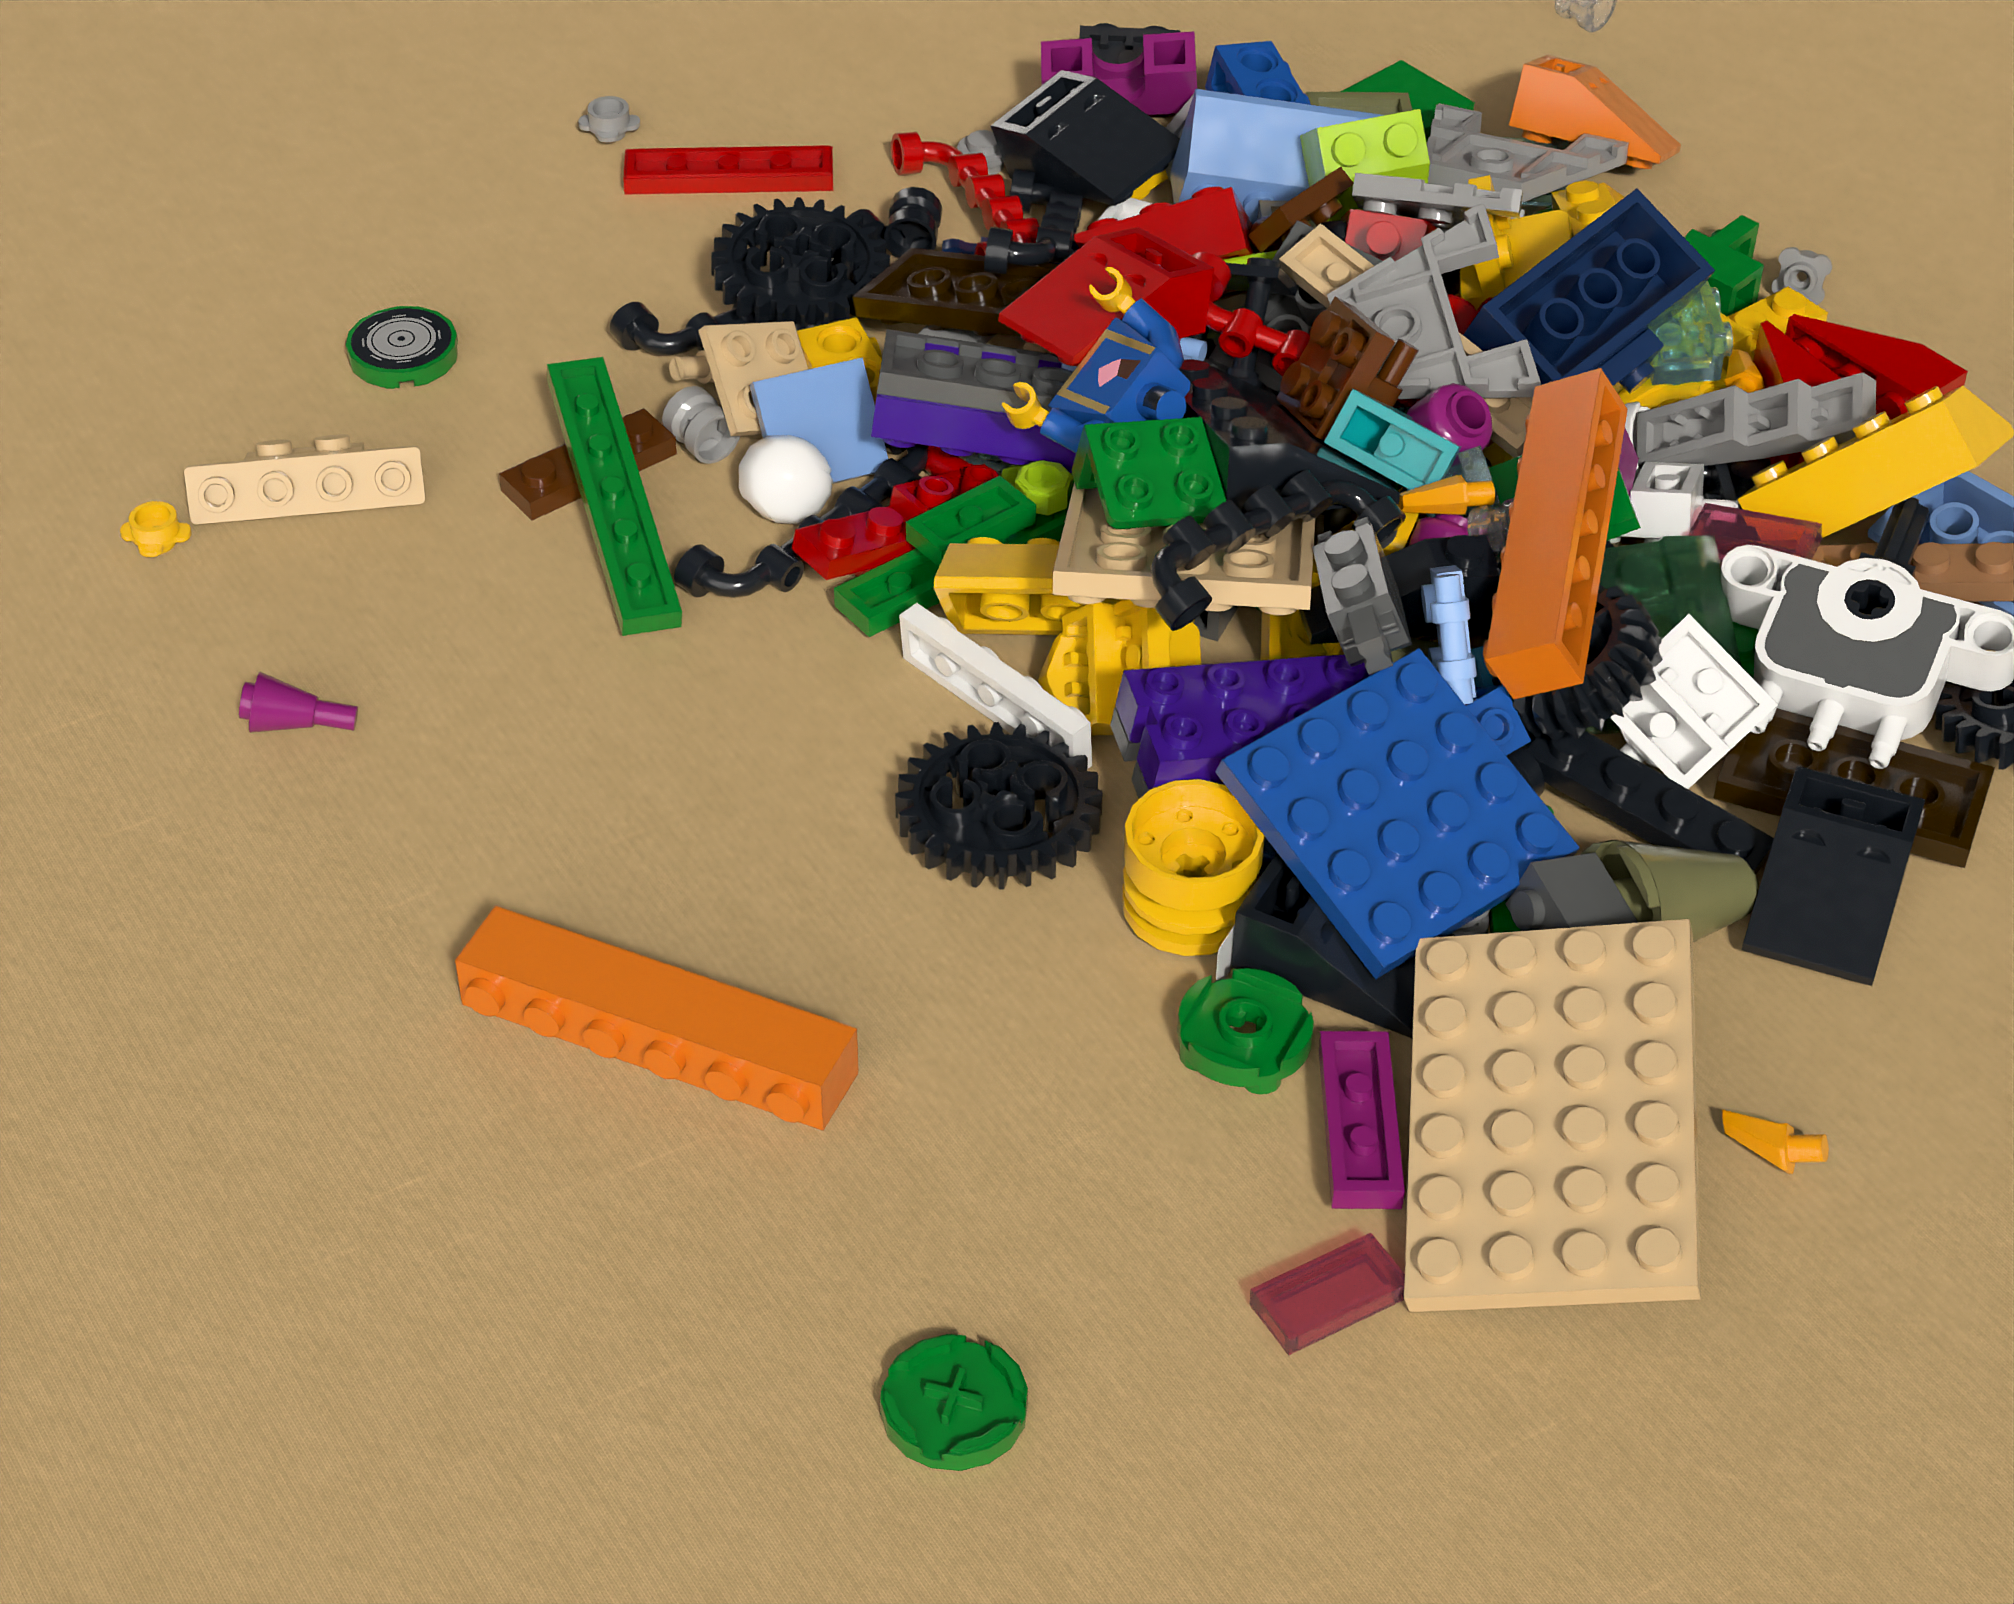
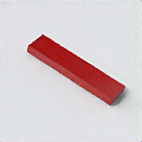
[623,145,833,195]

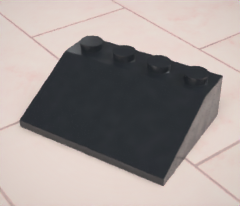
[1179,359,1400,514]

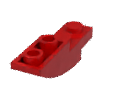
[791,464,999,580]

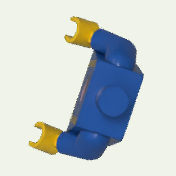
[1002,267,1191,453]

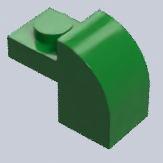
[1685,215,1764,317]

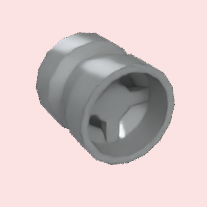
[662,386,740,464]

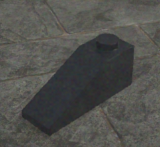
[1299,535,1501,645]

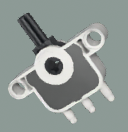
[1720,497,2014,769]

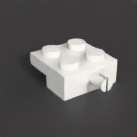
[1608,461,1740,547]
[1610,614,1779,789]

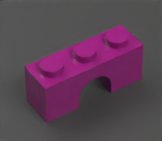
[1041,31,1198,115]

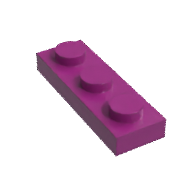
[1318,1031,1405,1209]

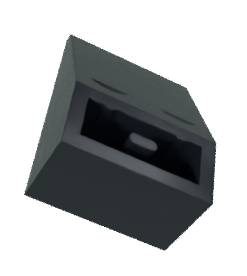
[990,70,1180,206]
[1741,766,1925,986]
[1231,853,1455,1039]

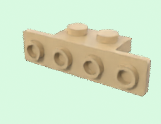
[184,434,425,525]

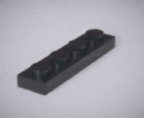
[1527,731,1774,875]

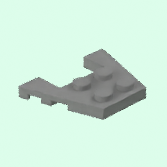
[1427,103,1629,202]
[1352,173,1525,230]
[1327,203,1541,399]

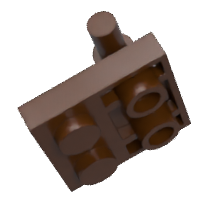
[1276,296,1419,441]

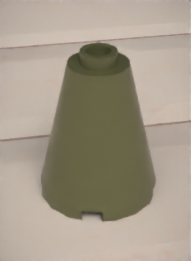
[1580,840,1758,942]

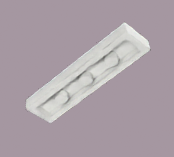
[899,603,1092,769]

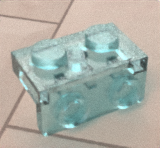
[1650,281,1733,385]

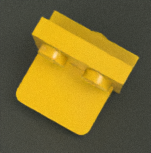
[1460,175,1572,310]
[1038,599,1201,736]

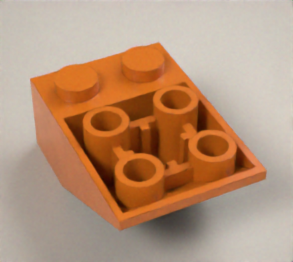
[1509,55,1681,169]

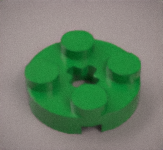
[1177,968,1314,1095]

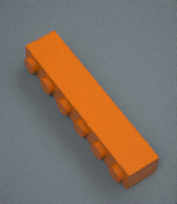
[1483,368,1628,700]
[455,906,859,1131]

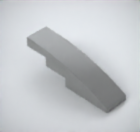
[1637,373,1876,469]

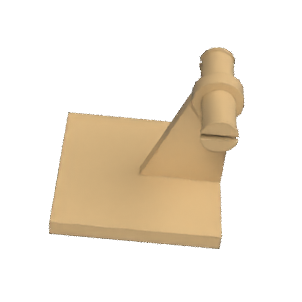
[669,321,809,436]

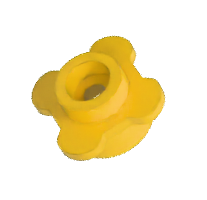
[120,501,192,557]

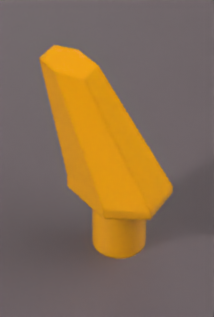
[1724,349,1765,393]
[1397,475,1495,515]
[1722,1109,1829,1174]

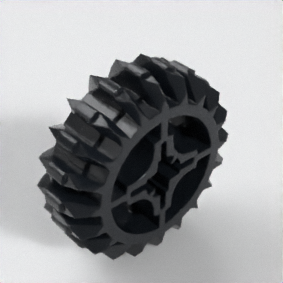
[1492,583,1663,741]

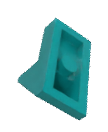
[1324,389,1461,490]

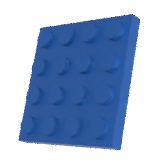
[1216,648,1580,979]

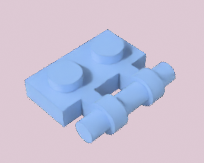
[1421,565,1477,704]

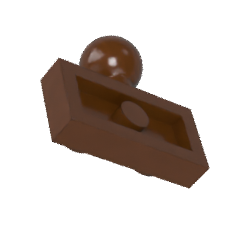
[1248,167,1354,253]

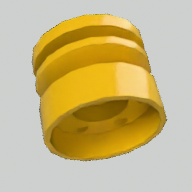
[1122,779,1264,956]

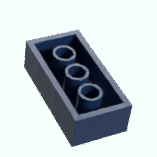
[1463,188,1715,385]

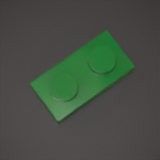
[906,475,1036,567]

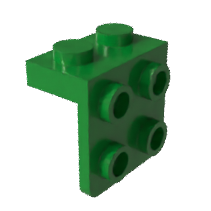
[1071,417,1226,529]

